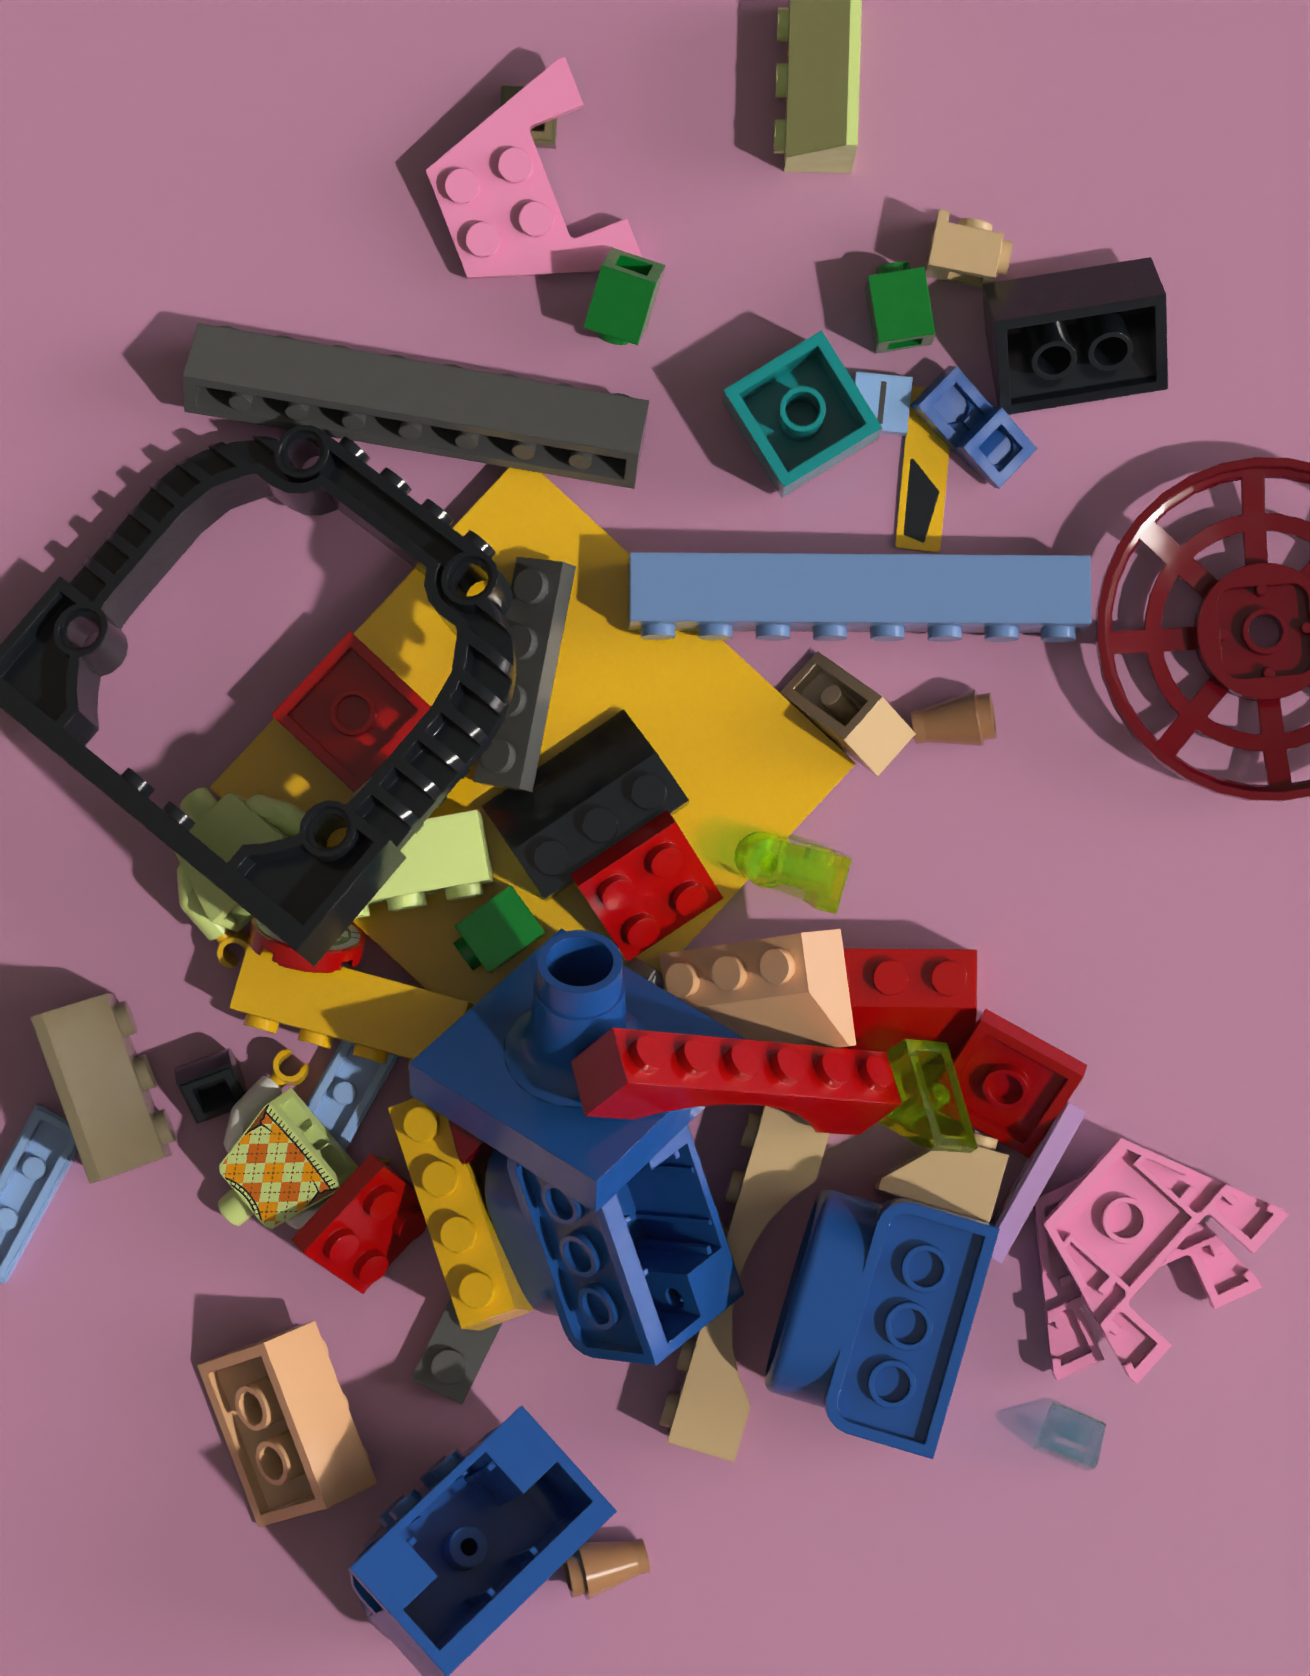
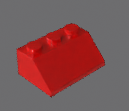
[840,948,977,1065]

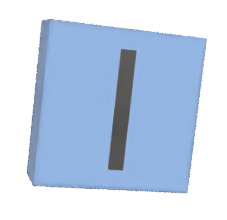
[855,371,913,436]

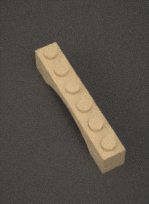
[659,1106,830,1462]

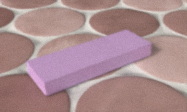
[991,1102,1086,1264]

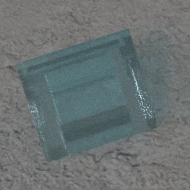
[1033,1402,1106,1471]

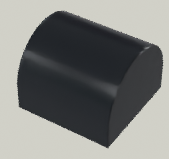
[174,1048,248,1124]

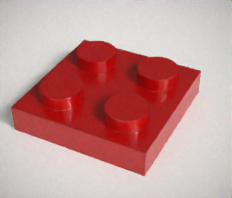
[271,631,431,793]
[570,810,723,962]
[929,1009,1087,1158]
[291,1153,427,1294]

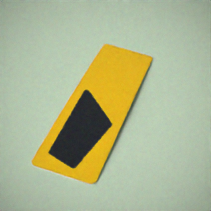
[895,386,950,552]

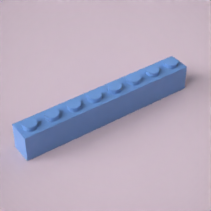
[628,552,1092,642]

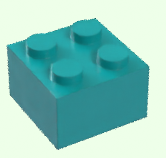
[722,330,882,498]

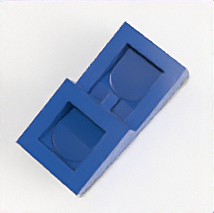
[910,366,1038,489]

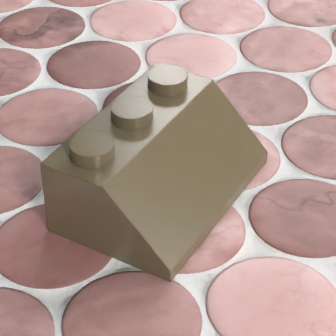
[30,993,176,1184]

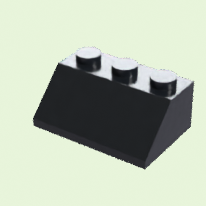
[982,257,1168,415]
[482,709,689,901]

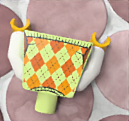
[218,1049,389,1229]

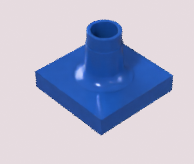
[409,928,746,1213]

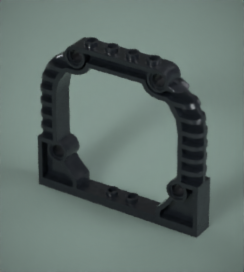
[0,425,517,967]

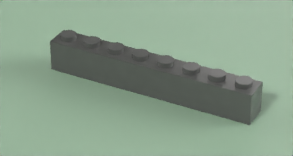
[183,323,649,489]

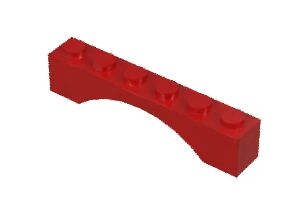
[571,1028,902,1135]

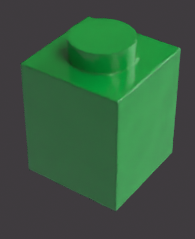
[583,247,666,346]
[865,261,936,354]
[453,885,547,974]

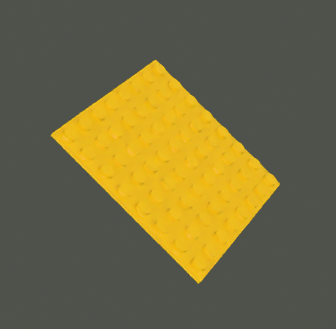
[209,468,856,1005]

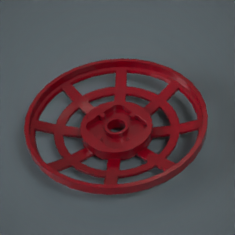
[1095,457,1310,802]

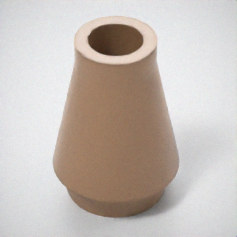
[911,689,997,746]
[563,1538,650,1600]

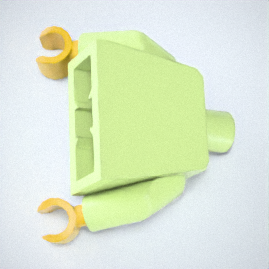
[175,787,345,968]

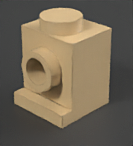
[925,209,1013,288]

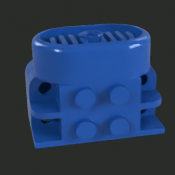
[485,1124,744,1366]
[765,1189,1000,1459]
[348,1405,617,1676]

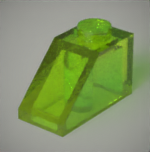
[877,1039,978,1153]

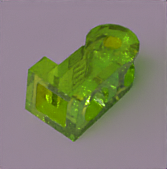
[734,832,852,914]

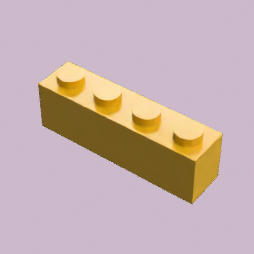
[229,942,474,1071]
[388,1098,533,1331]

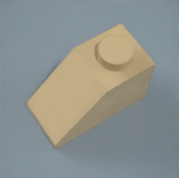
[780,651,916,776]
[875,1130,1009,1222]

